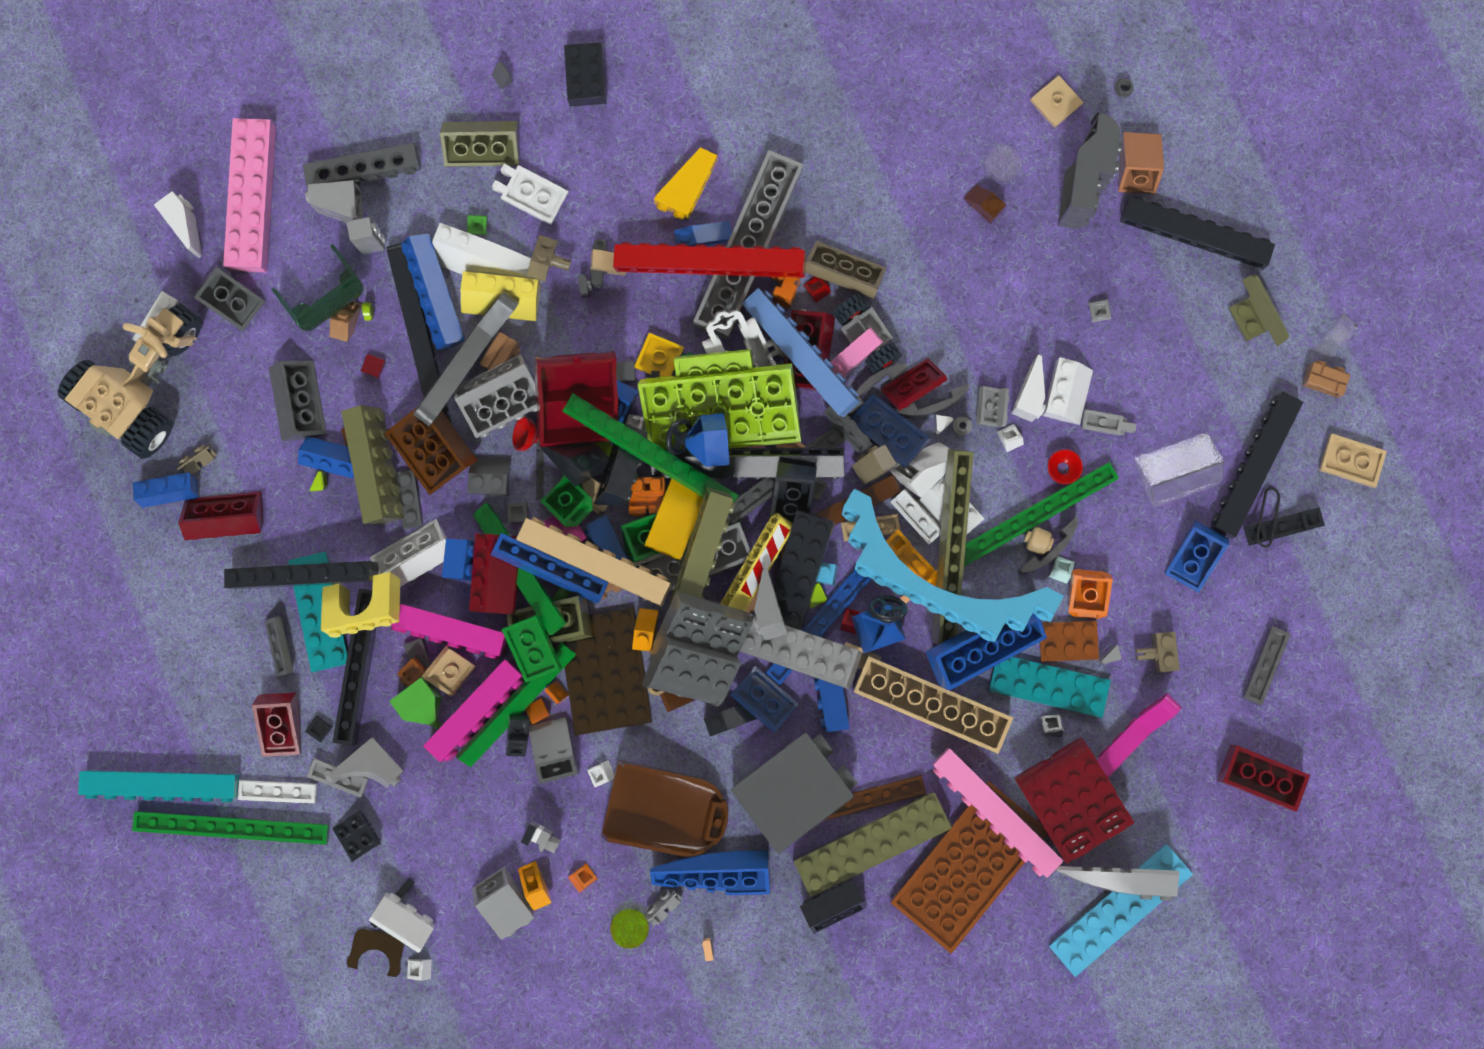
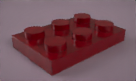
[880,358,948,411]

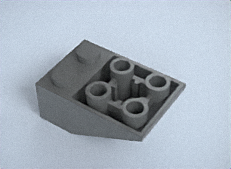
[528,717,580,784]

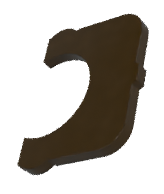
[347,929,404,977]

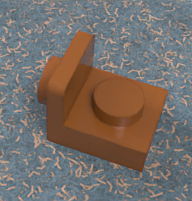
[397,657,426,687]

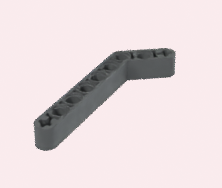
[413,291,519,426]

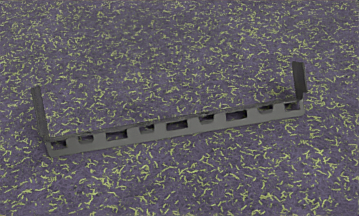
[535,417,544,500]

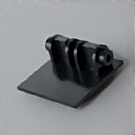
[333,811,380,862]

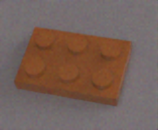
[1039,621,1099,662]

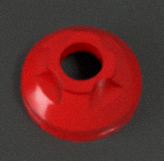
[512,417,538,451]
[1047,449,1083,484]

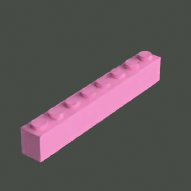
[931,748,1063,878]

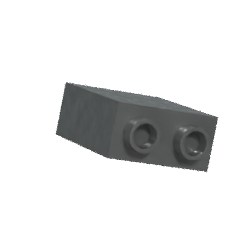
[730,733,858,854]

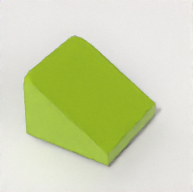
[310,471,328,492]
[809,583,827,609]

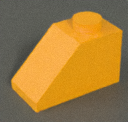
[632,608,659,652]
[518,861,552,911]

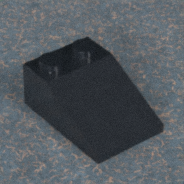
[539,442,610,487]

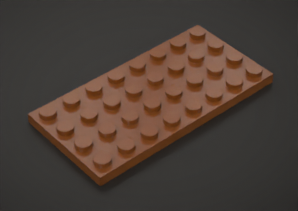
[890,781,1048,954]

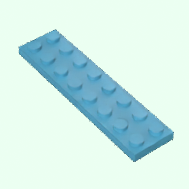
[1048,844,1193,977]

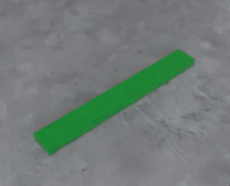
[472,503,567,635]
[456,642,576,767]

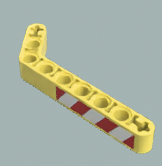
[720,513,793,611]

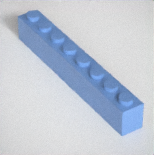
[742,288,860,418]

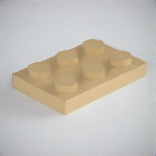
[1319,433,1387,488]

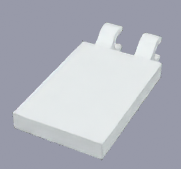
[492,164,569,225]

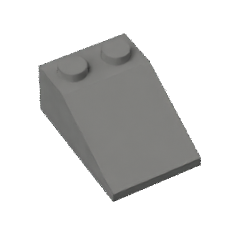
[753,568,787,640]

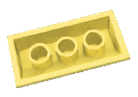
[460,271,541,321]

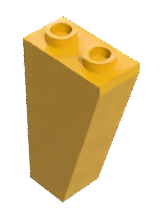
[654,147,718,220]

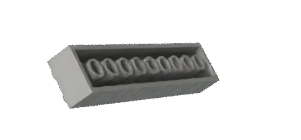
[693,150,803,341]

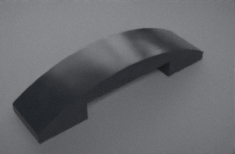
[1243,507,1325,546]

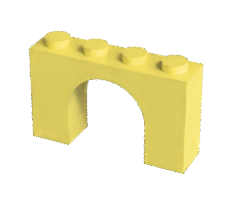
[321,572,400,638]

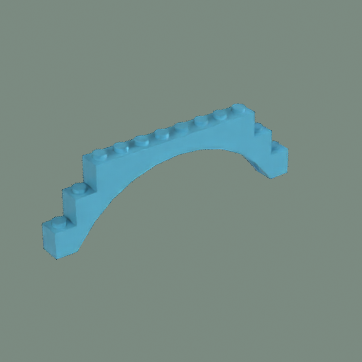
[842,489,1064,642]

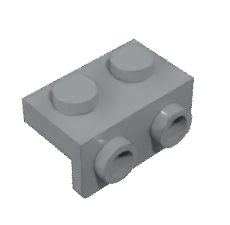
[976,386,1009,428]

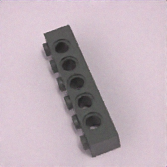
[302,143,421,188]

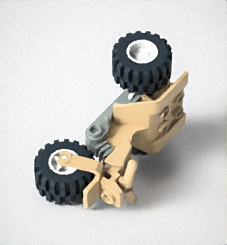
[57,304,202,459]

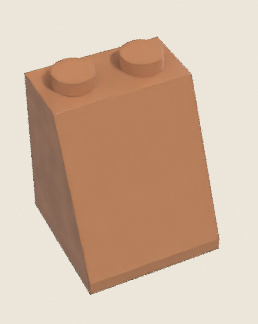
[1118,132,1164,194]

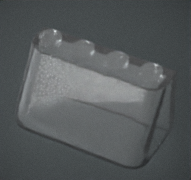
[1135,433,1224,507]

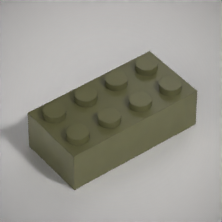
[507,596,592,645]

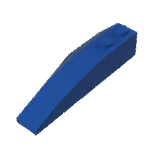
[650,850,770,895]

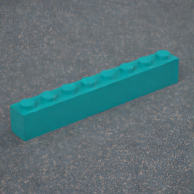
[78,770,240,802]

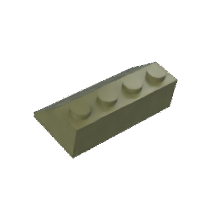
[440,121,519,167]

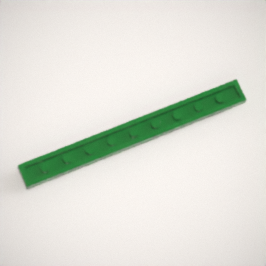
[563,393,739,502]
[964,462,1119,567]
[132,811,329,845]

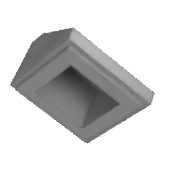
[1099,645,1122,664]

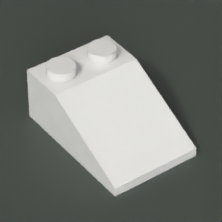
[154,191,202,258]
[1011,355,1046,422]

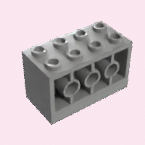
[453,354,537,438]

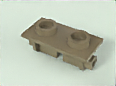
[177,444,217,475]

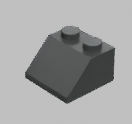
[467,457,511,496]

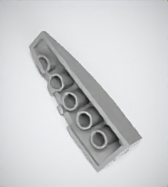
[1055,866,1179,901]

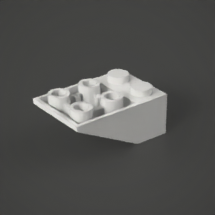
[890,442,950,498]

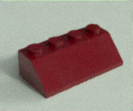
[783,310,835,391]
[178,491,263,540]
[469,533,518,614]

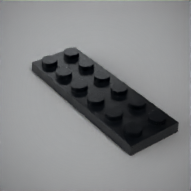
[774,509,835,630]

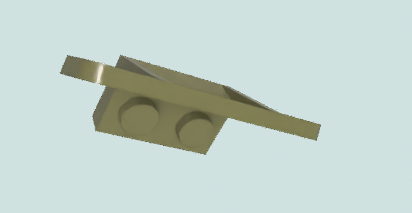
[1228,274,1289,346]

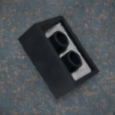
[800,880,866,934]

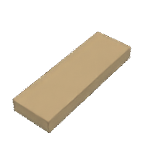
[841,514,901,542]

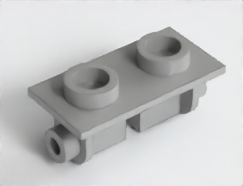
[644,887,683,926]

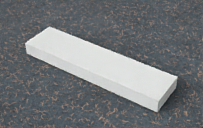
[238,780,318,803]

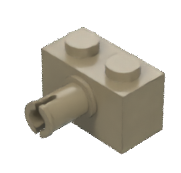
[527,235,572,282]
[852,445,897,485]
[1135,632,1180,673]

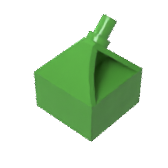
[389,678,442,730]

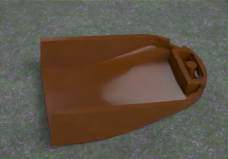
[600,760,728,857]

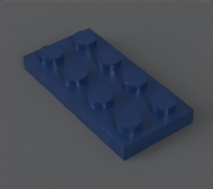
[850,394,931,468]

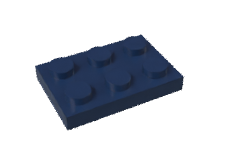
[730,666,799,733]

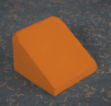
[545,681,569,704]
[525,698,550,724]
[568,863,598,893]

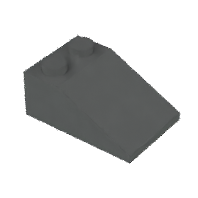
[193,265,265,331]

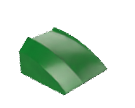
[540,475,593,527]

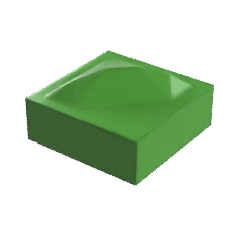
[467,215,487,235]

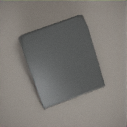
[492,62,513,89]

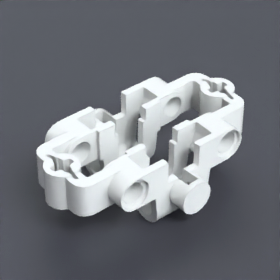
[701,310,781,367]

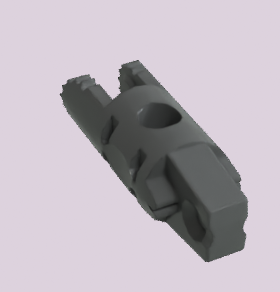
[590,239,607,289]

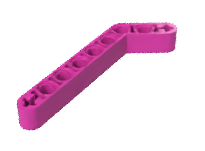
[1097,693,1182,777]

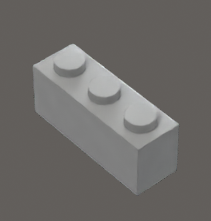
[347,217,386,255]

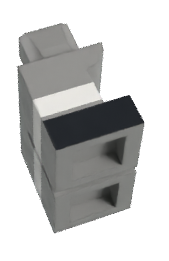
[521,821,561,853]

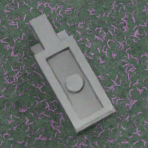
[1081,410,1137,436]

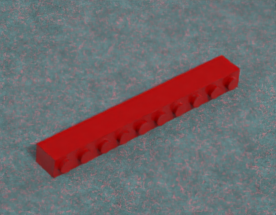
[613,242,806,278]

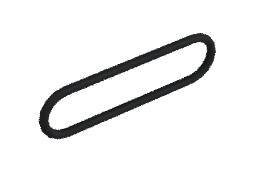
[1256,487,1280,548]

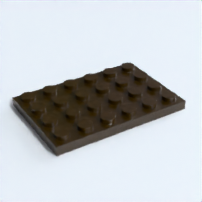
[564,608,652,736]

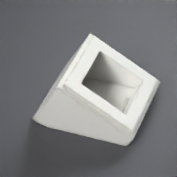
[997,424,1024,452]
[587,761,614,788]
[407,959,432,981]

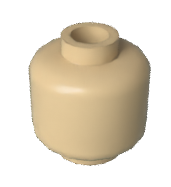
[1024,527,1054,555]

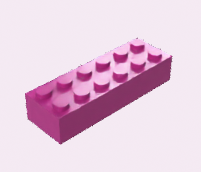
[391,604,508,659]
[423,660,525,762]

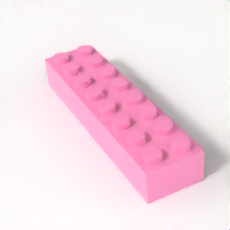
[223,118,276,272]

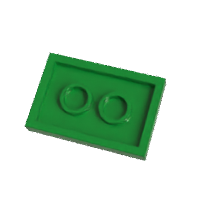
[502,614,562,683]

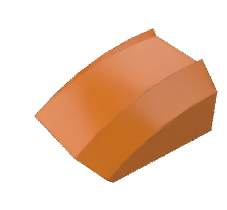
[1068,569,1113,619]

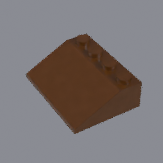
[384,406,478,495]

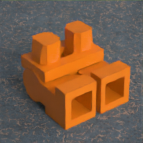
[770,277,800,309]
[629,477,666,517]

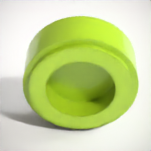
[362,302,374,321]

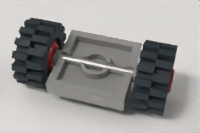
[832,293,902,374]

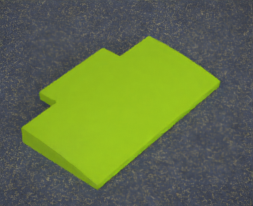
[638,349,801,449]

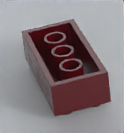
[1217,745,1311,812]

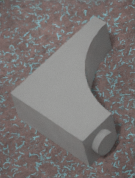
[326,738,404,789]

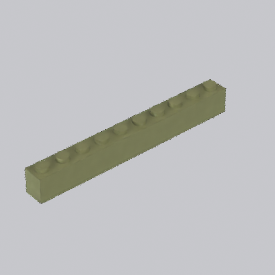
[931,449,974,645]

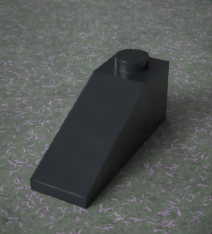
[703,704,757,737]

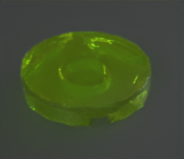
[610,908,649,949]

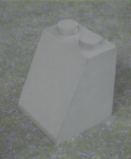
[305,180,363,223]
[472,866,534,940]

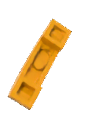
[886,529,937,586]

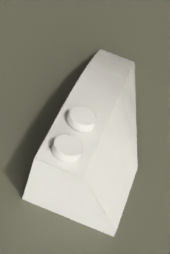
[432,223,543,284]

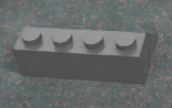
[268,361,327,441]

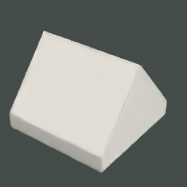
[935,415,953,434]

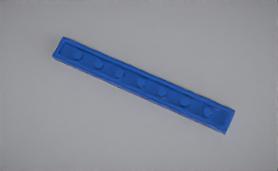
[765,569,872,686]

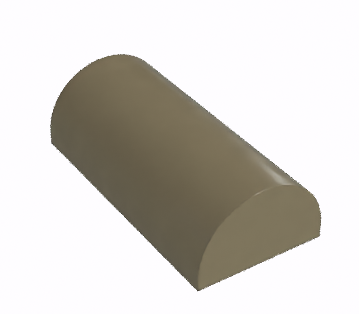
[805,241,886,299]

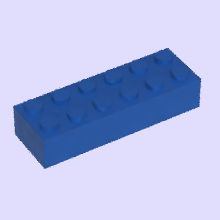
[925,613,1047,691]

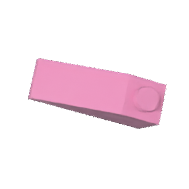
[831,328,883,378]

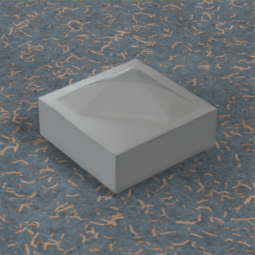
[1089,299,1111,323]

